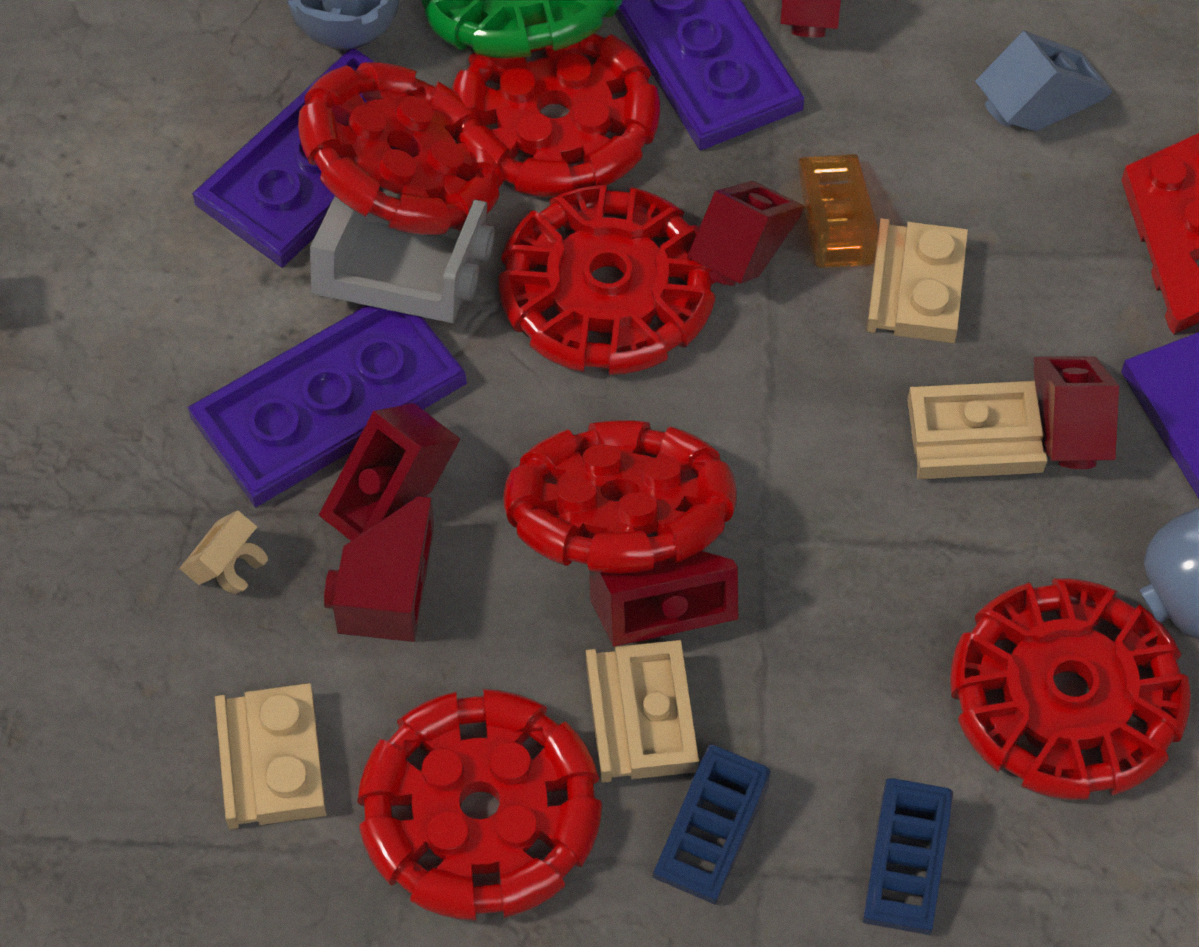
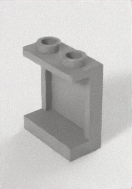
[310,196,495,323]

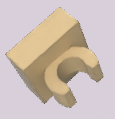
[179,510,268,594]

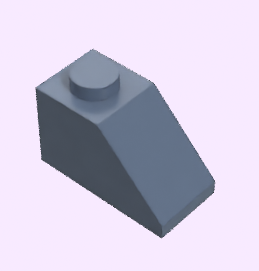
[975,31,1113,131]

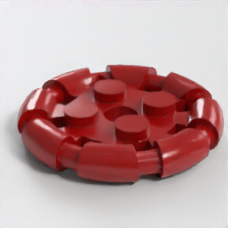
[452,21,660,197]
[298,62,504,235]
[498,185,716,375]
[503,420,737,574]
[950,578,1191,800]
[357,689,602,921]

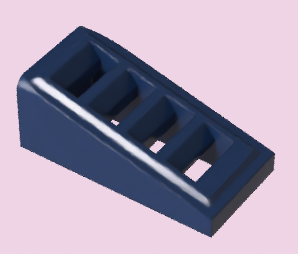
[653,745,771,905]
[862,778,953,935]

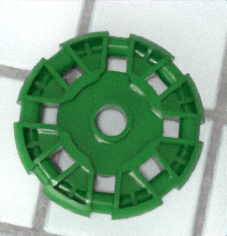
[422,0,623,58]

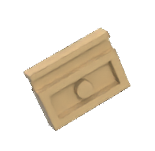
[866,218,968,343]
[907,381,1047,479]
[586,640,699,783]
[215,683,327,830]

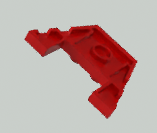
[1121,133,1199,335]

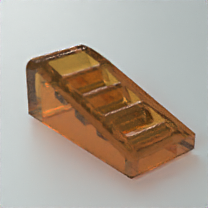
[798,154,878,268]

